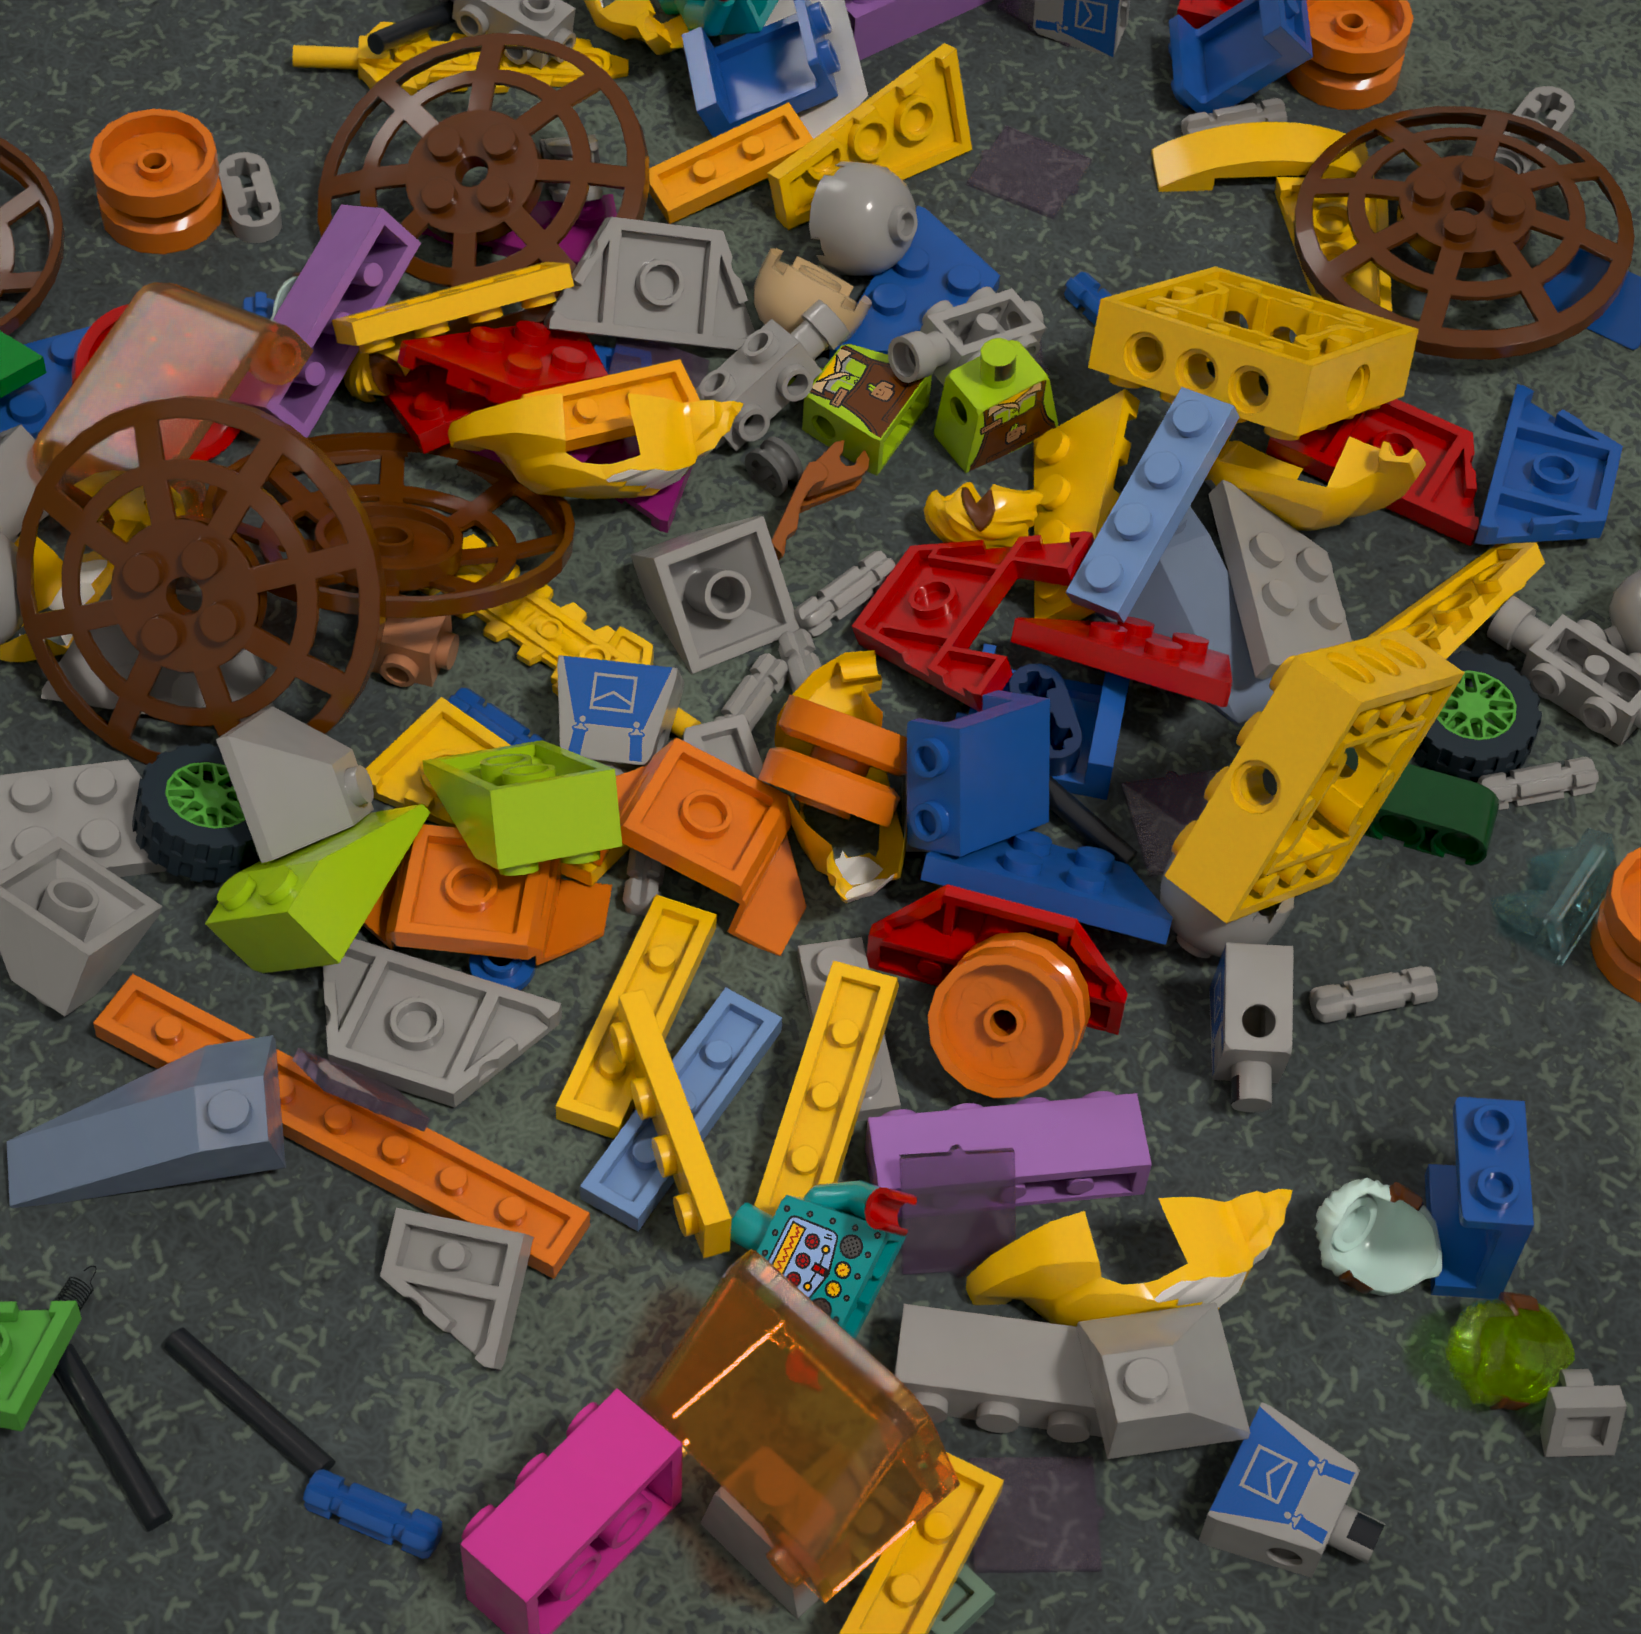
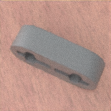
[218,152,282,243]

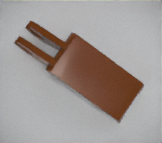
[771,440,869,561]

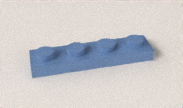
[1066,387,1240,623]
[580,987,782,1231]

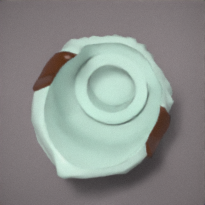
[1314,1178,1442,1296]

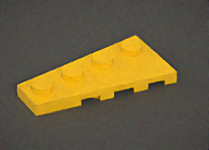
[768,43,972,230]
[1275,177,1392,312]
[1034,389,1140,620]
[1366,542,1545,659]
[366,697,630,886]

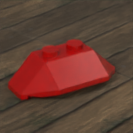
[866,884,1128,1035]

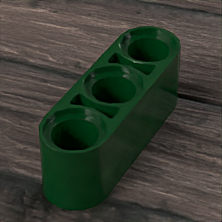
[1344,748,1499,866]

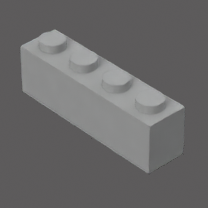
[890,1304,1102,1443]

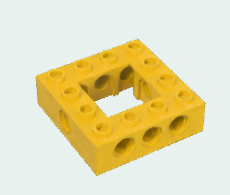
[1088,266,1419,440]
[1164,629,1464,924]

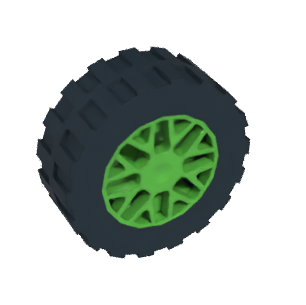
[1413,651,1542,783]
[132,743,260,883]

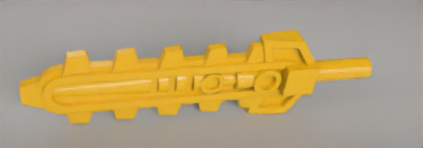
[293,22,629,96]
[419,534,701,739]

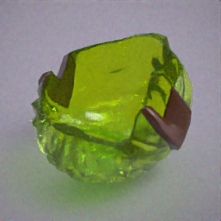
[1445,1292,1575,1411]

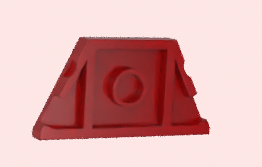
[397,320,608,404]
[1266,399,1479,546]
[1010,617,1233,707]

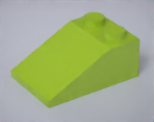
[423,740,622,876]
[205,804,431,973]

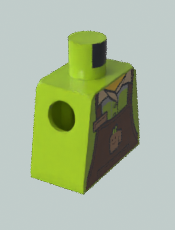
[934,338,1058,473]
[787,344,932,476]

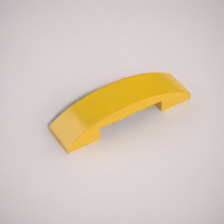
[1151,122,1374,192]

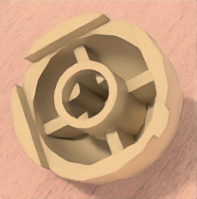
[754,249,872,351]

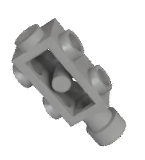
[440,0,576,69]
[888,286,1047,386]
[695,300,850,451]
[1487,596,1641,746]

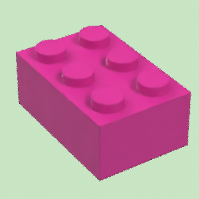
[460,1388,683,1634]

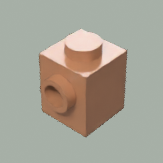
[372,594,459,687]

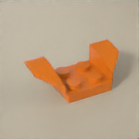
[592,737,806,956]
[363,824,612,966]

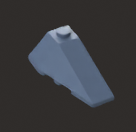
[1095,507,1274,727]
[7,1035,286,1208]

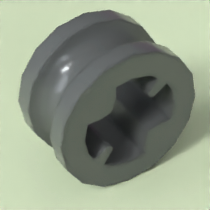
[745,436,803,497]

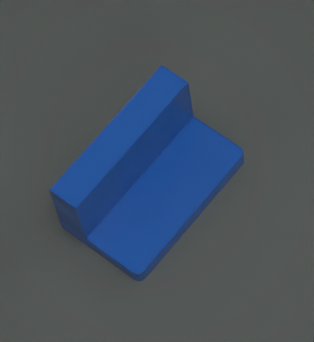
[1543,248,1641,350]

